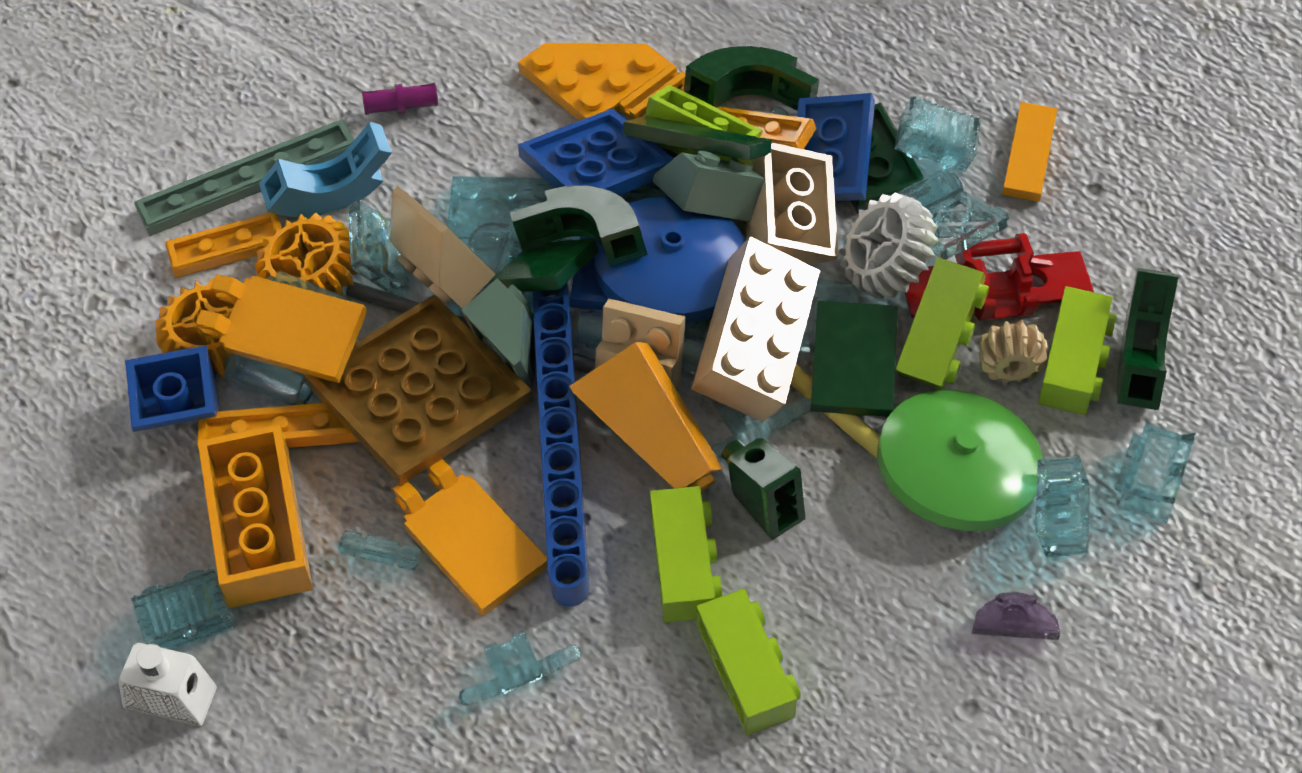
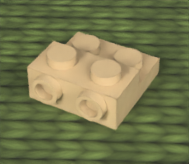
[595,299,685,390]

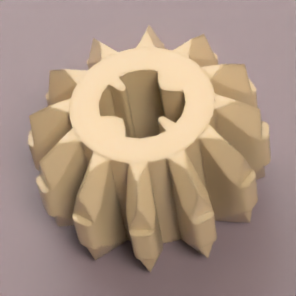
[978,320,1048,384]

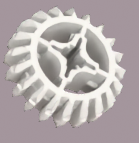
[840,193,939,299]

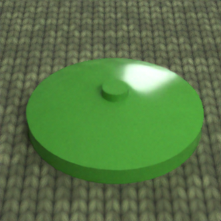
[877,390,1044,531]

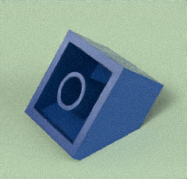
[125,345,220,432]

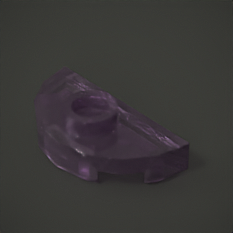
[971,592,1061,640]

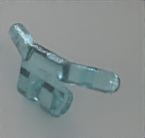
[710,398,811,460]
[458,630,581,706]

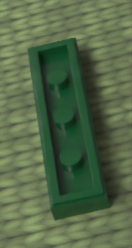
[623,116,772,161]

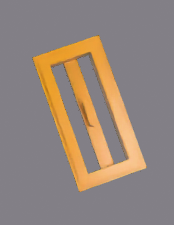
[619,64,685,120]

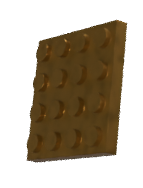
[304,294,533,486]

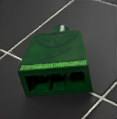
[722,438,806,540]

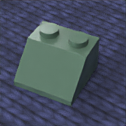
[652,151,765,221]
[461,278,535,389]

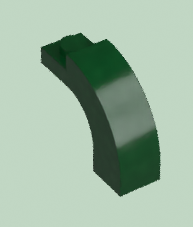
[684,46,820,111]
[510,186,648,267]
[1116,267,1179,410]

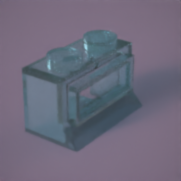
[1115,423,1196,524]

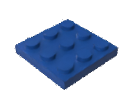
[518,108,674,195]

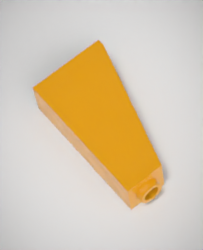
[569,342,723,491]

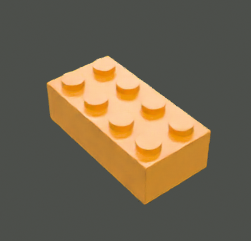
[198,423,313,608]

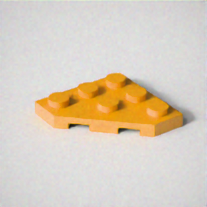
[518,43,672,121]

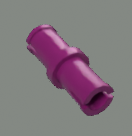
[362,82,438,115]

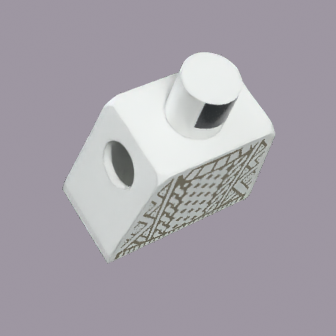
[118,643,217,727]

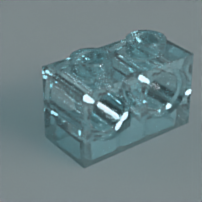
[1035,456,1090,558]

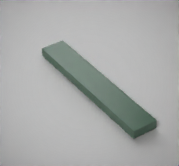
[134,119,355,236]

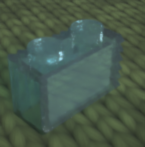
[894,96,982,172]
[131,569,235,650]

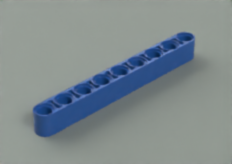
[532,283,590,607]

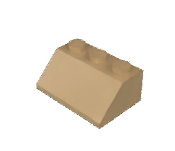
[746,143,838,265]
[390,186,496,309]

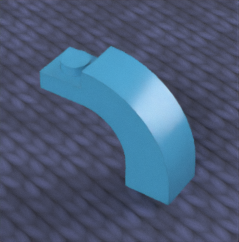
[259,122,392,217]

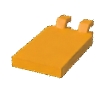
[195,274,367,383]
[393,459,548,617]

